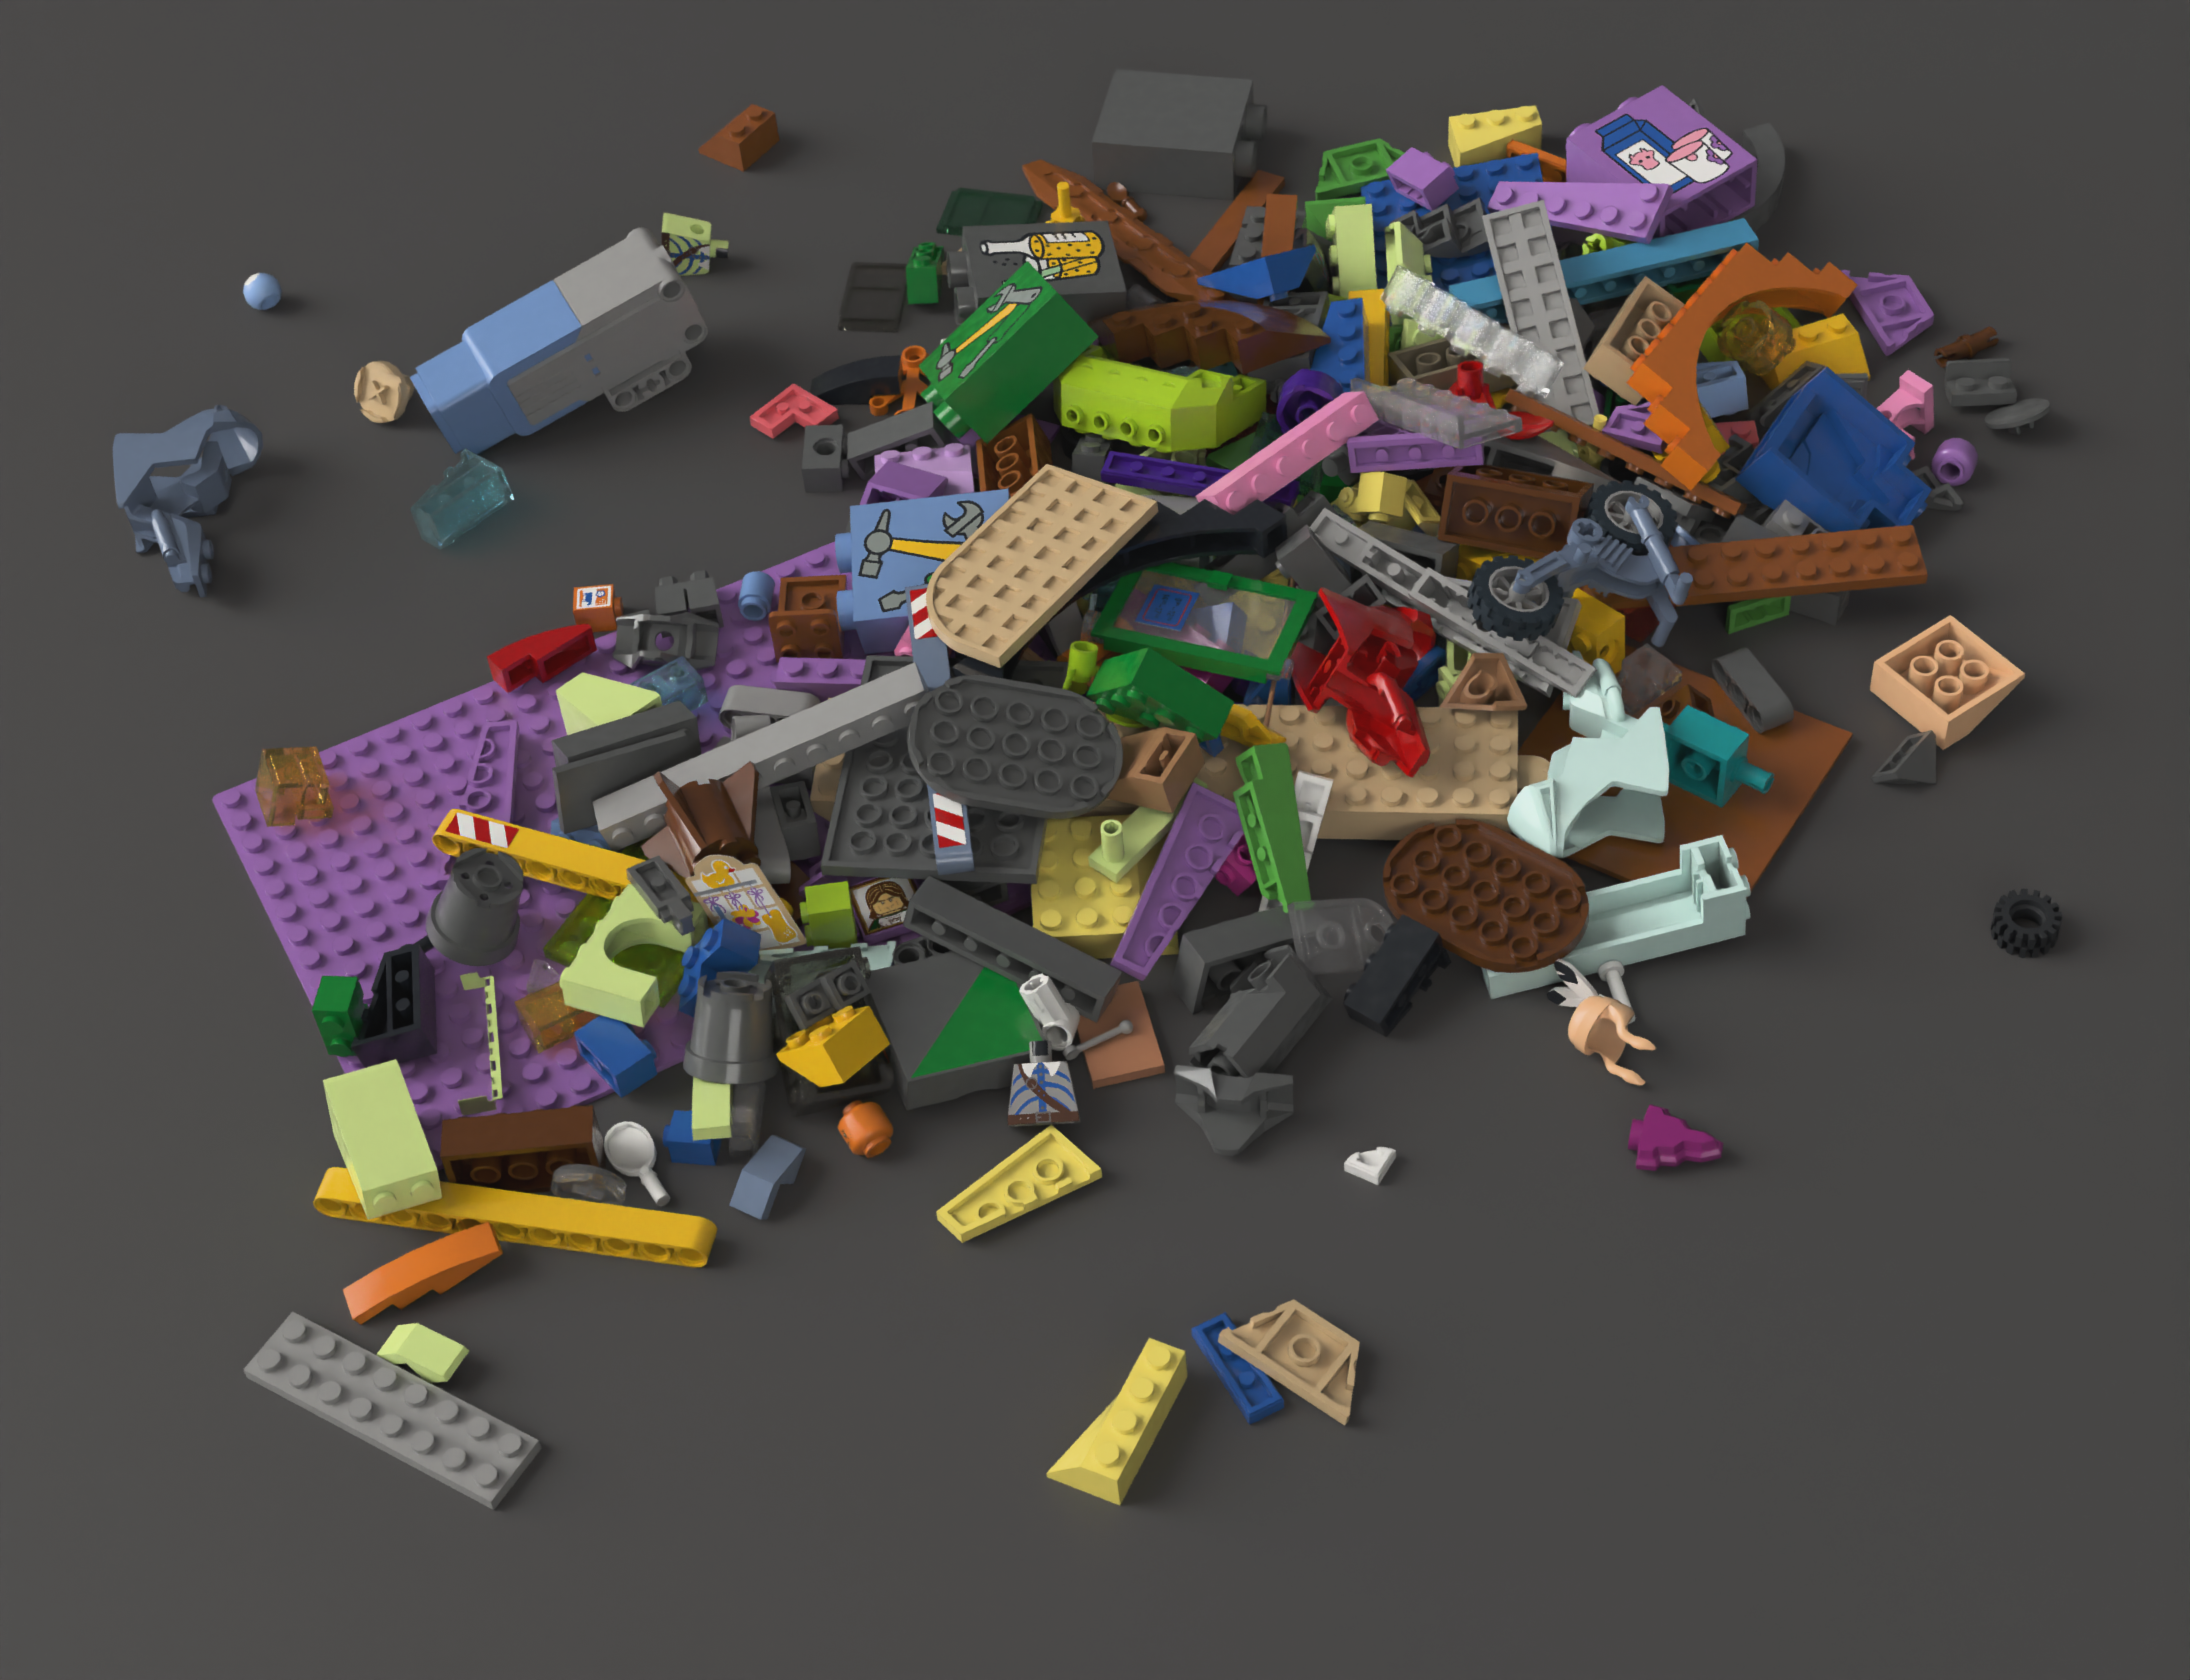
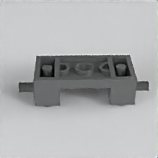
[1248,291,1330,403]

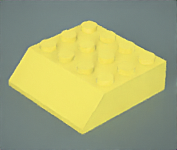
[1031,814,1179,959]

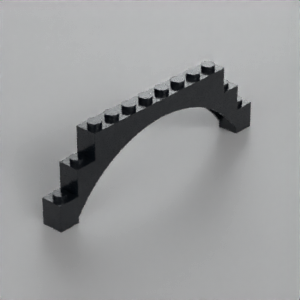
[953,499,1288,680]

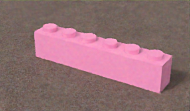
[1195,391,1379,515]

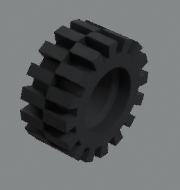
[1991,889,2062,958]

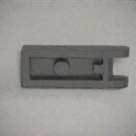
[1746,361,1825,428]

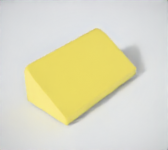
[1404,479,1441,537]

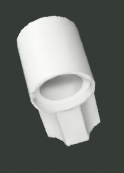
[1019,973,1080,1051]

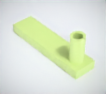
[1088,777,1207,883]

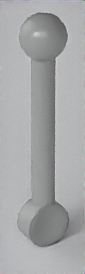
[1063,1020,1133,1060]

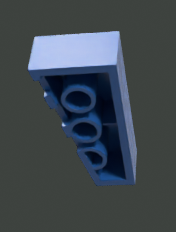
[1310,298,1371,409]

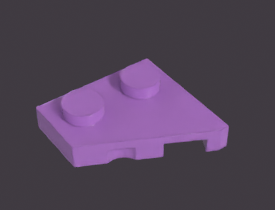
[1602,402,1668,454]

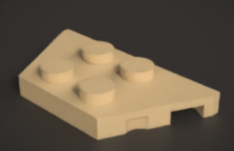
[1218,1299,1360,1426]

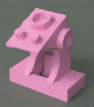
[1876,370,1934,459]

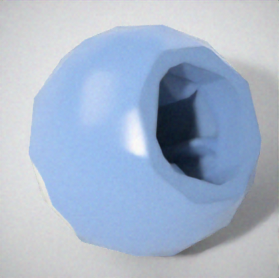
[243,273,282,310]

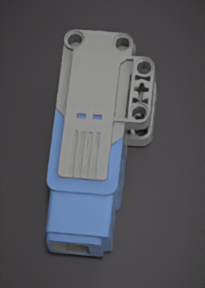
[410,227,708,459]

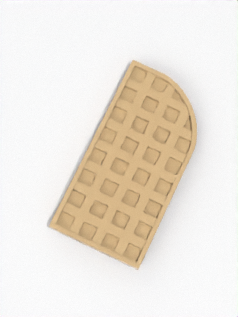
[926,464,1158,668]

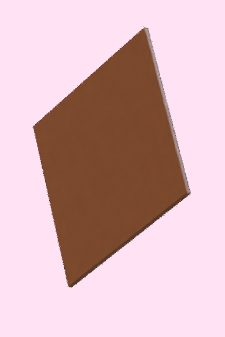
[1510,644,1853,900]

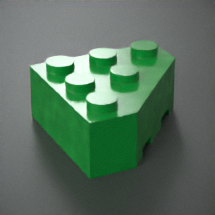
[1086,647,1234,743]

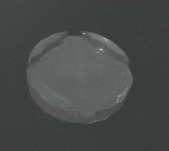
[550,1164,628,1206]

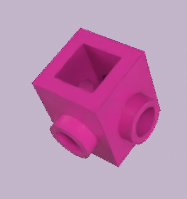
[1215,834,1257,896]

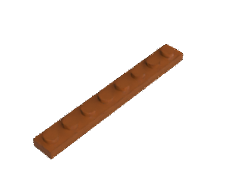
[1505,389,1748,519]

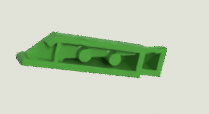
[1233,743,1312,913]

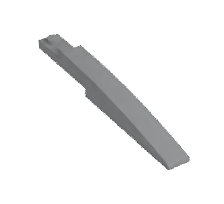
[1310,508,1597,698]

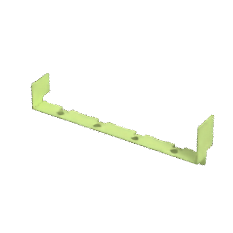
[458,972,503,1115]

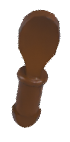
[1107,182,1148,222]

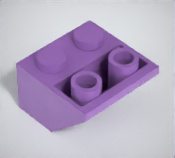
[860,461,948,505]

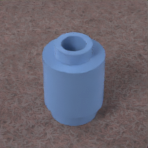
[738,571,775,621]

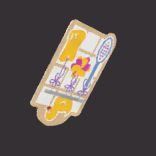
[685,855,807,950]

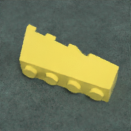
[1047,1338,1188,1505]

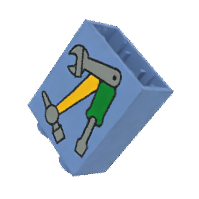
[835,489,1011,654]

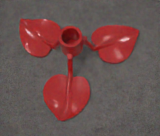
[1403,361,1554,440]

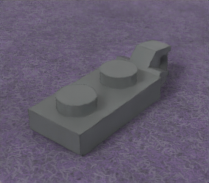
[626,855,695,936]

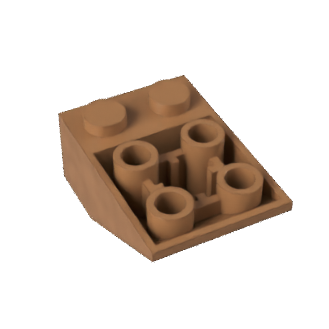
[1107,727,1205,813]

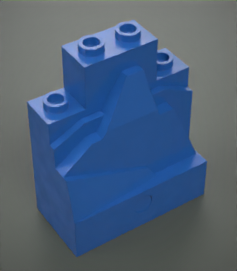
[1735,367,1932,532]

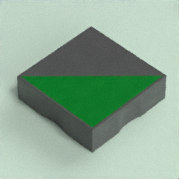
[861,952,1046,1111]

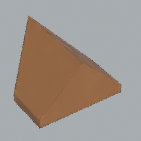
[1439,653,1527,711]

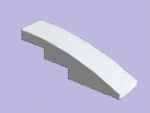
[1258,770,1334,912]

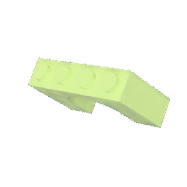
[560,884,709,1028]

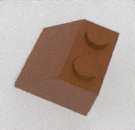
[699,104,780,172]

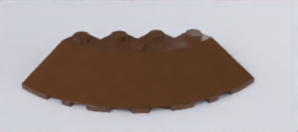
[1087,300,1331,375]

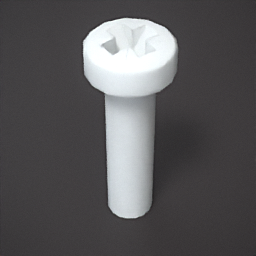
[1598,961,1636,1024]

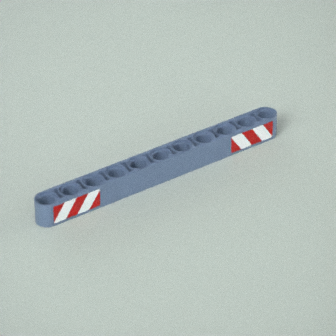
[905,584,975,876]

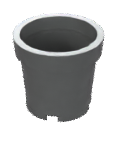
[425,848,524,966]
[683,971,779,1084]

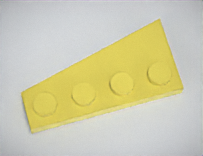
[936,1124,1102,1243]

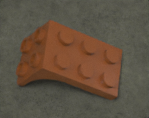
[768,575,848,663]

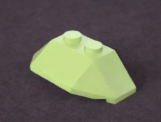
[1384,222,1434,326]

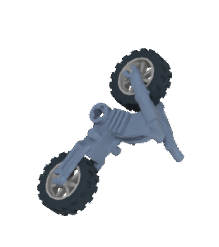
[1467,480,1693,647]

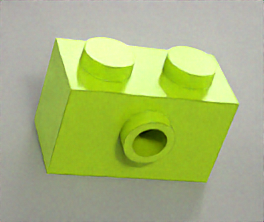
[800,881,858,949]

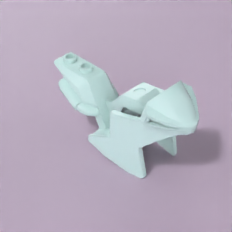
[1507,651,1669,858]

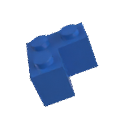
[678,918,761,1017]

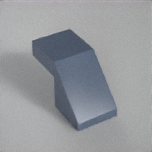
[729,1135,806,1220]

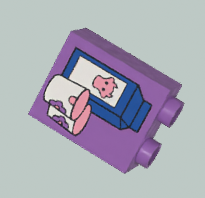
[1566,85,1758,239]

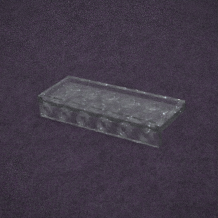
[1350,378,1523,449]

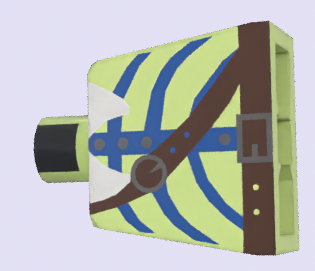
[661,213,729,276]

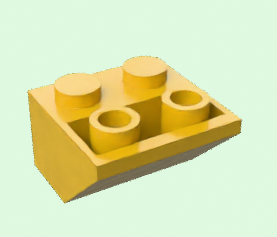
[776,1006,890,1088]

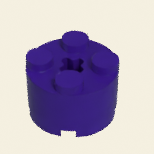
[1276,368,1343,434]

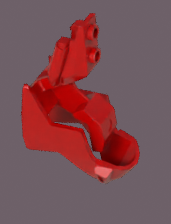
[1288,587,1436,778]

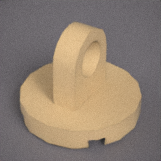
[354,361,414,424]

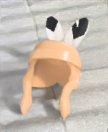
[1547,959,1656,1086]

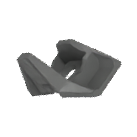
[612,609,719,674]
[1174,1065,1294,1156]

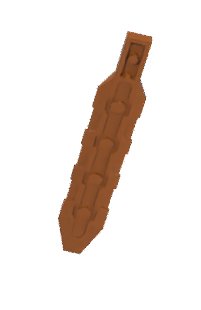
[1022,159,1239,302]

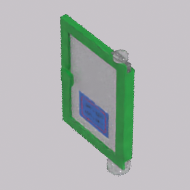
[1081,562,1318,684]

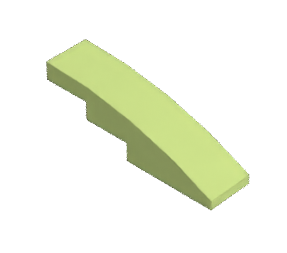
[692,1076,733,1141]

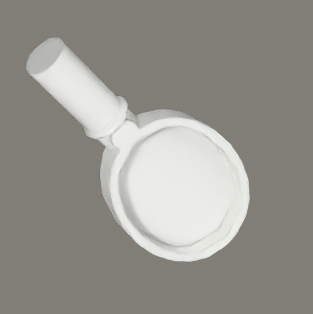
[604,1121,670,1206]

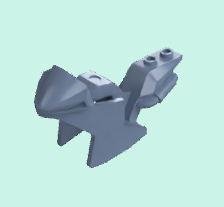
[112,405,263,597]

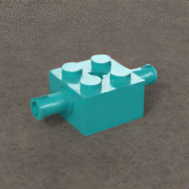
[1663,705,1775,808]

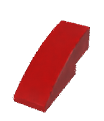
[487,624,597,693]

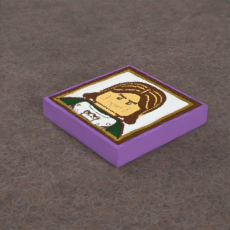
[849,877,919,945]

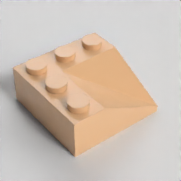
[1870,615,2025,750]

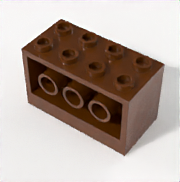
[1437,464,1594,559]

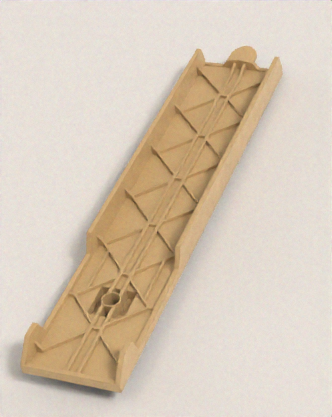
[810,698,1550,840]

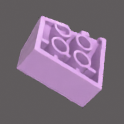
[874,443,975,496]

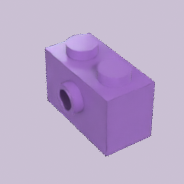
[1386,147,1459,211]

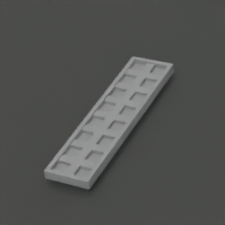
[1482,200,1599,436]
[243,1311,542,1510]

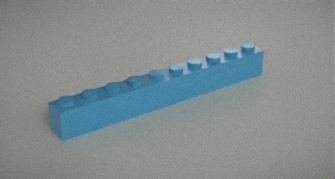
[1449,218,1759,333]

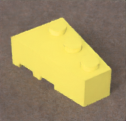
[1448,106,1542,168]

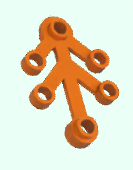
[869,346,929,416]

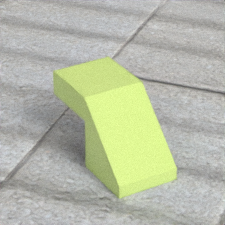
[376,1323,469,1383]

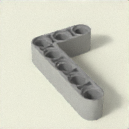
[731,714,791,884]

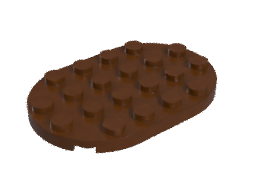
[1383,819,1589,973]

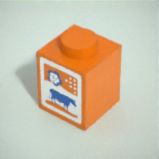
[573,584,624,632]

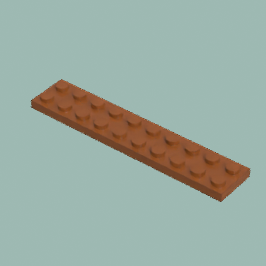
[1581,525,1928,612]

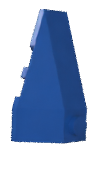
[1197,244,1316,302]

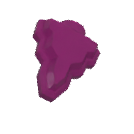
[1628,1104,1724,1171]

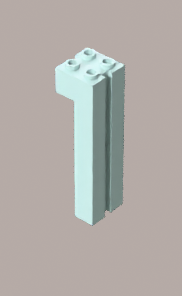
[1481,835,1751,999]

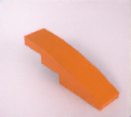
[343,1222,503,1325]

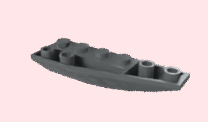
[1457,409,1621,513]

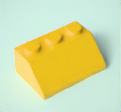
[1755,314,1870,391]

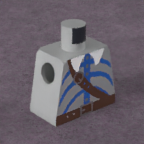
[1007,1040,1081,1127]

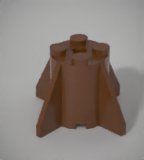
[641,761,761,879]

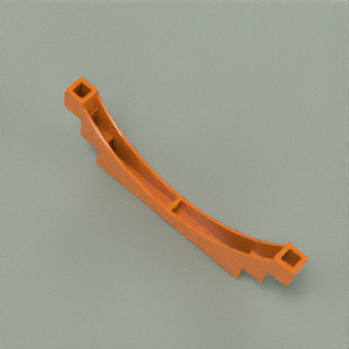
[1626,242,1858,490]

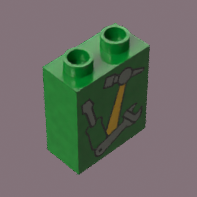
[919,261,1099,444]

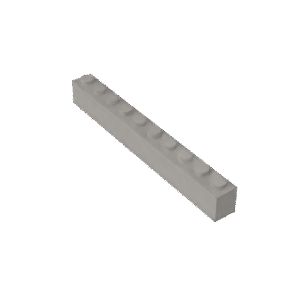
[592,662,930,852]

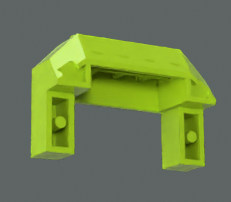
[1053,344,1267,453]

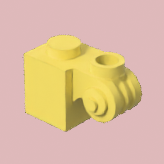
[1338,472,1407,523]

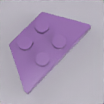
[1841,270,1934,356]

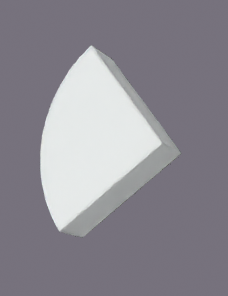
[1344,1147,1396,1185]

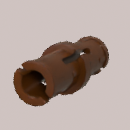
[1934,326,1999,368]

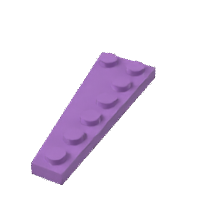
[1487,182,1674,244]
[437,720,520,890]
[1110,782,1244,981]

